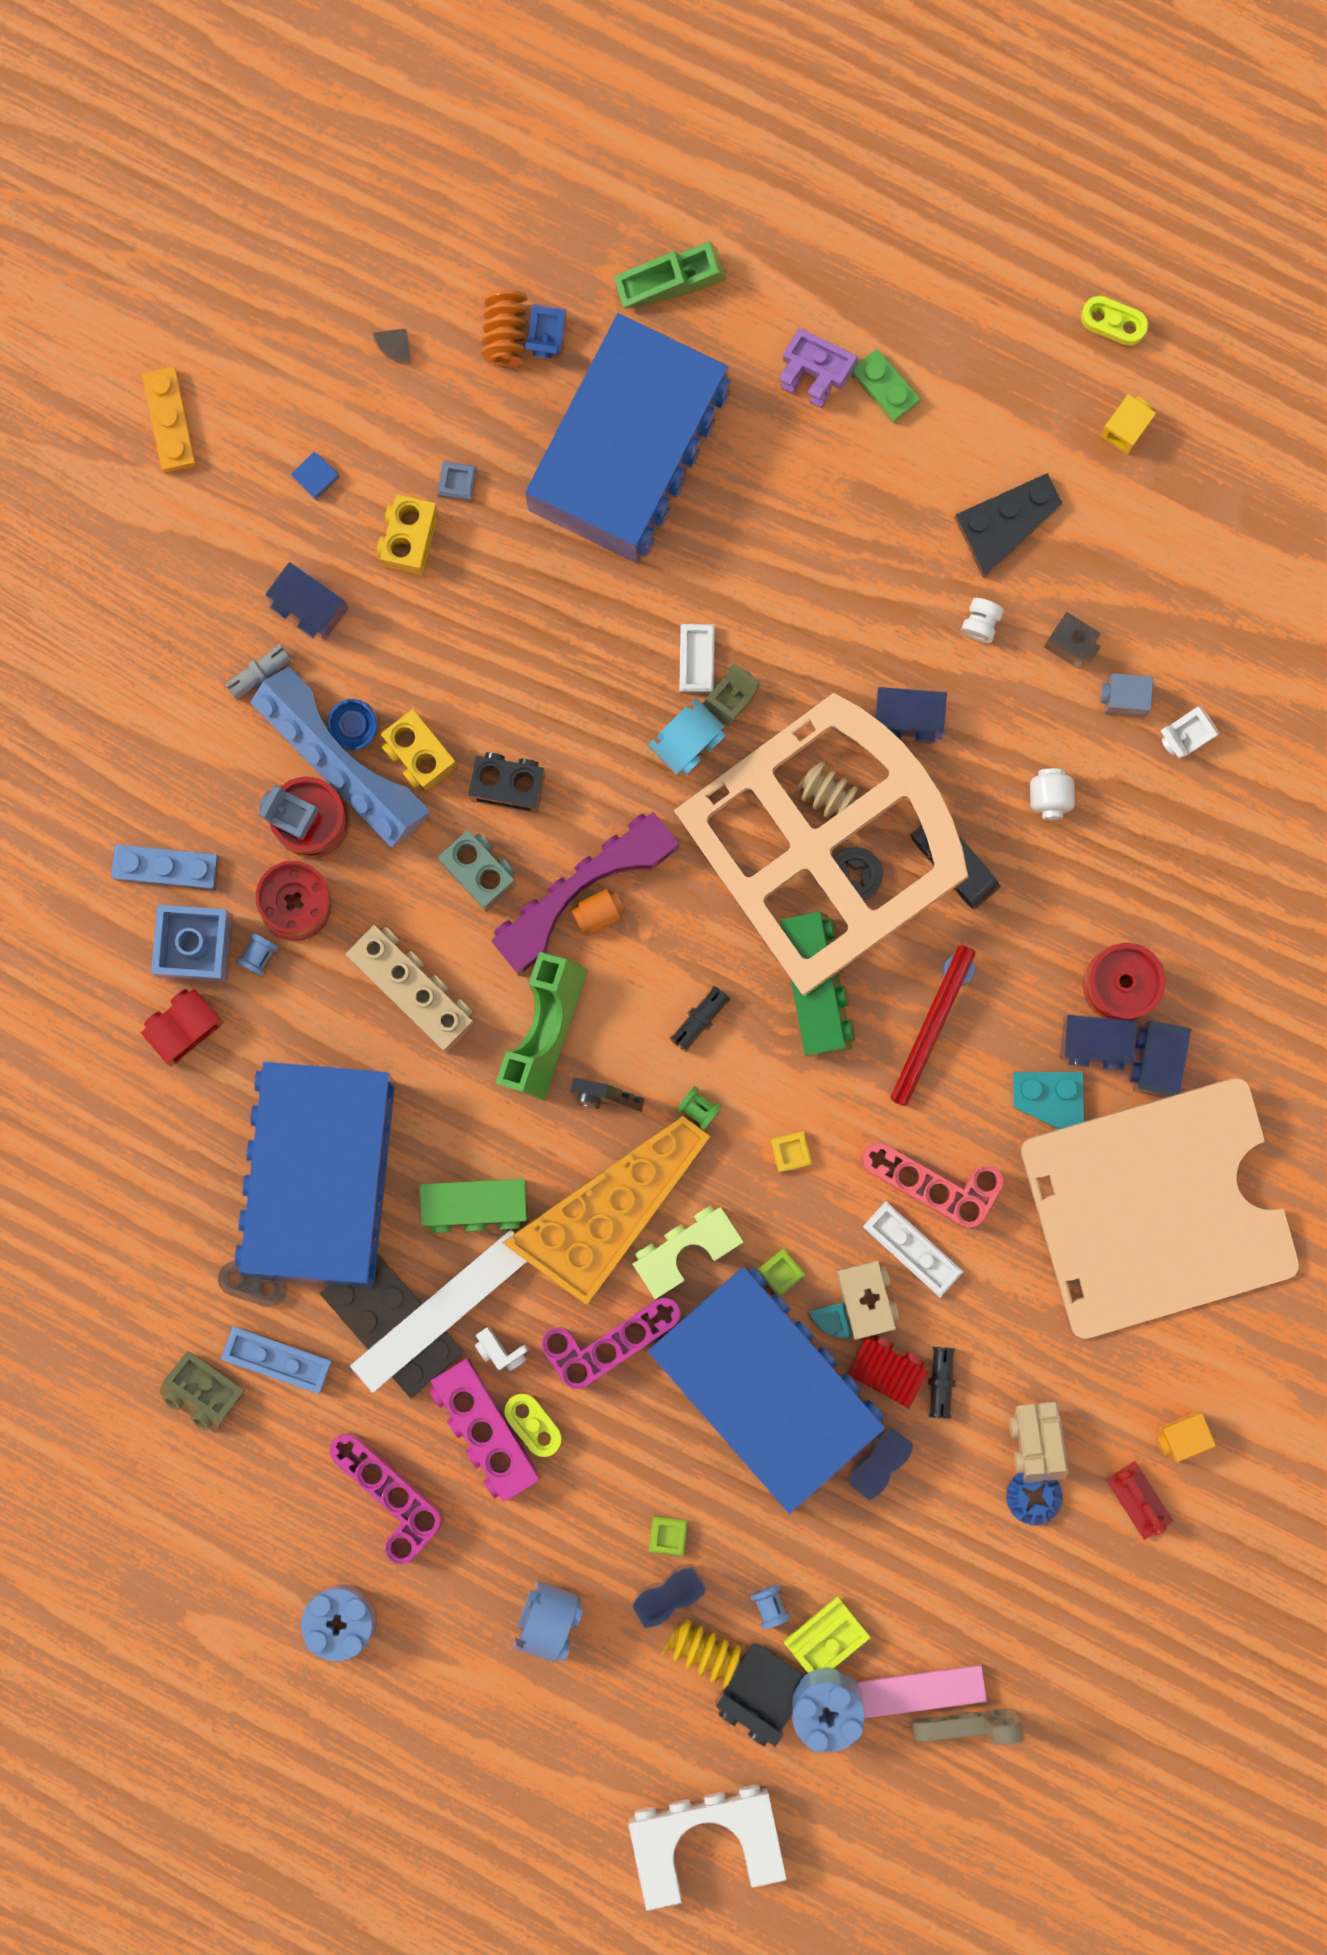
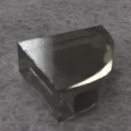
[373,328,412,365]

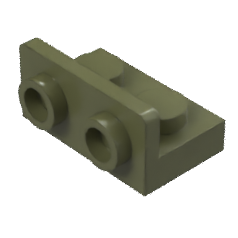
[160,1351,245,1433]

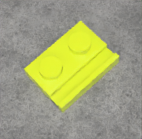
[783,1596,871,1673]

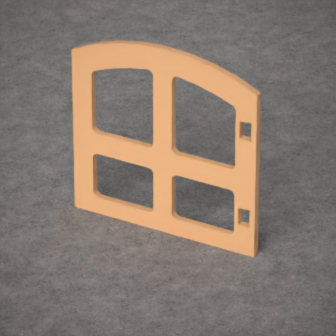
[674,693,969,996]

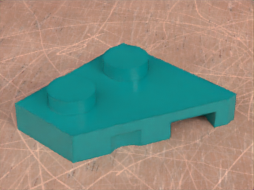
[1012,1072,1084,1129]

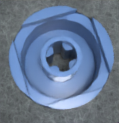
[513,1580,583,1663]
[301,1584,377,1661]
[792,1668,865,1752]

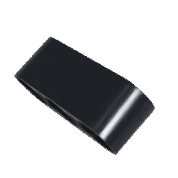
[910,825,1001,910]

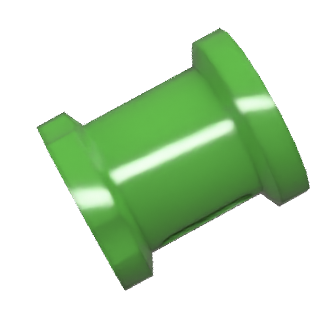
[676,1086,722,1131]

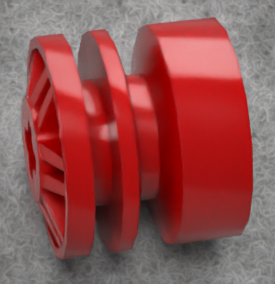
[256,861,331,941]

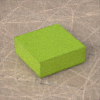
[757,1248,806,1297]
[649,1515,688,1556]

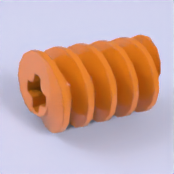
[481,290,527,368]

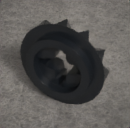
[833,847,883,900]

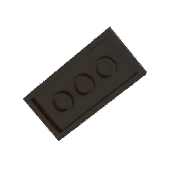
[320,1254,464,1398]

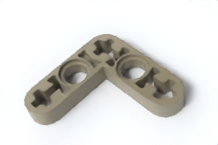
[912,1709,1024,1745]

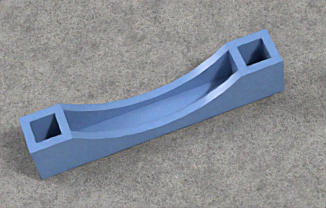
[250,667,431,848]

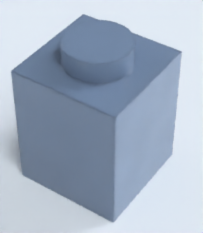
[1100,673,1153,717]

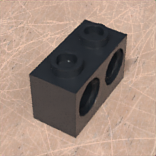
[468,752,545,813]

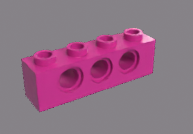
[429,1358,541,1502]

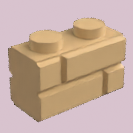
[1009,1402,1069,1483]

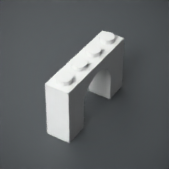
[628,1784,786,1911]

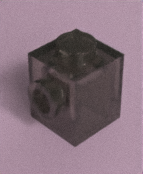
[1044,611,1101,669]

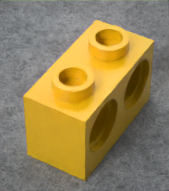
[377,494,439,576]
[381,709,458,792]

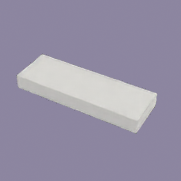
[862,1201,963,1298]

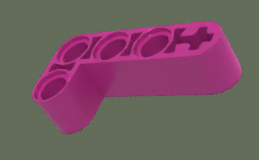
[542,1298,680,1389]
[330,1433,443,1565]

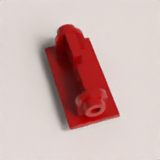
[1105,1461,1173,1540]

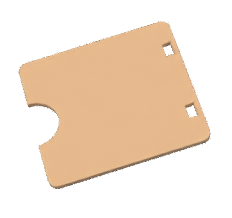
[1021,1078,1299,1339]

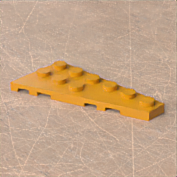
[502,1116,711,1305]

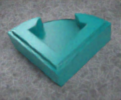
[809,1303,852,1338]

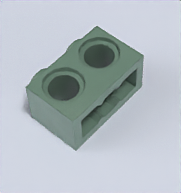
[437,830,516,912]

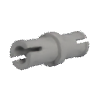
[225,643,293,701]

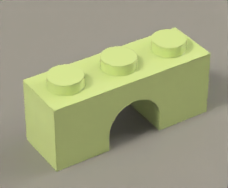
[633,1205,743,1299]

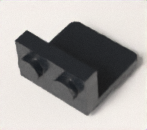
[715,1643,805,1747]

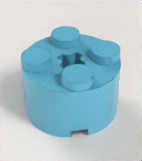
[647,698,726,776]

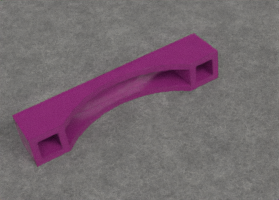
[491,812,679,976]

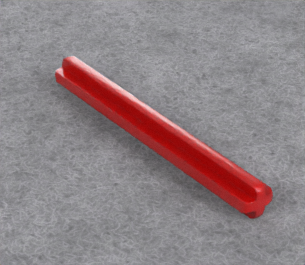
[890,945,975,1106]

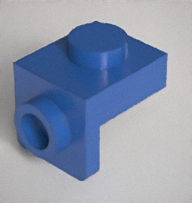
[525,304,567,358]

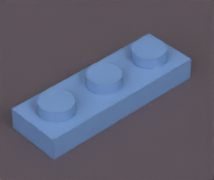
[111,844,219,890]
[221,1326,333,1394]

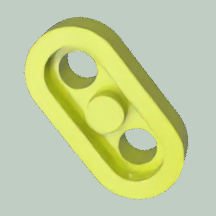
[1081,296,1148,346]
[505,1393,562,1457]

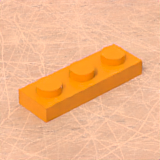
[142,366,197,473]

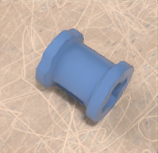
[235,932,279,977]
[750,1584,791,1629]

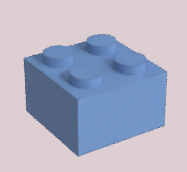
[151,905,233,982]

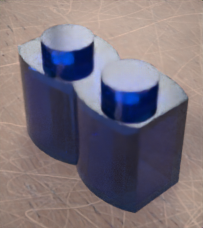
[847,1426,913,1500]
[632,1564,706,1628]

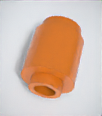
[571,888,624,934]

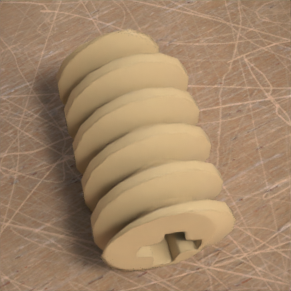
[793,761,858,818]

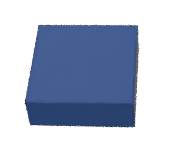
[291,451,339,500]

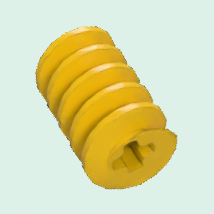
[662,1617,741,1690]

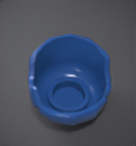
[327,699,379,751]

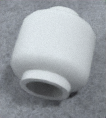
[1030,769,1075,820]

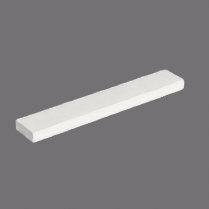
[350,1230,527,1394]

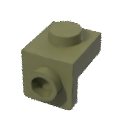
[703,664,760,726]

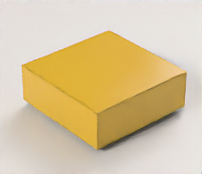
[770,1131,812,1173]

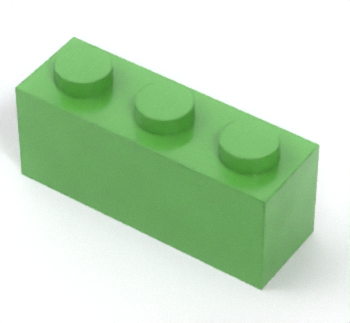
[420,1179,528,1233]

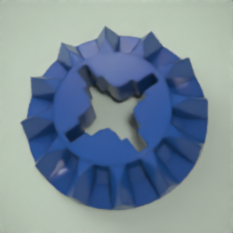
[1006,1473,1063,1526]

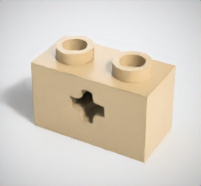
[836,1261,900,1340]

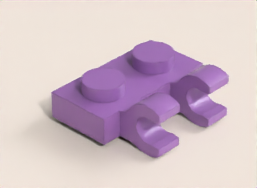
[779,328,858,408]

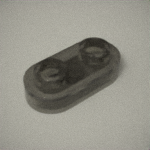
[218,1261,287,1307]

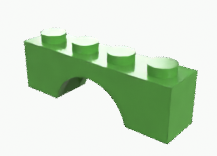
[495,952,588,1101]

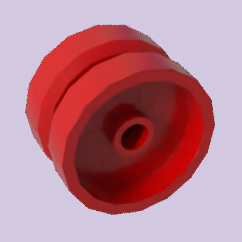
[270,776,349,858]
[1082,942,1166,1023]

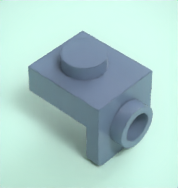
[259,785,319,840]

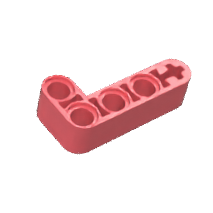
[861,1143,1003,1228]

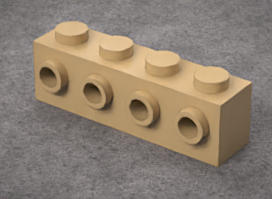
[345,925,475,1053]

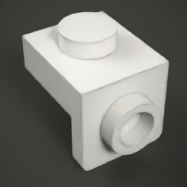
[1161,705,1220,759]
[475,1327,530,1372]

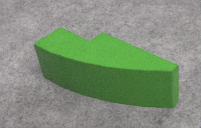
[614,241,727,309]

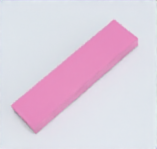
[856,1664,987,1718]

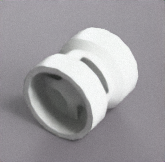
[960,598,1004,643]

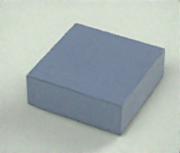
[437,461,477,502]

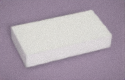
[679,624,715,694]

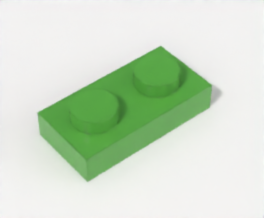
[851,349,920,424]

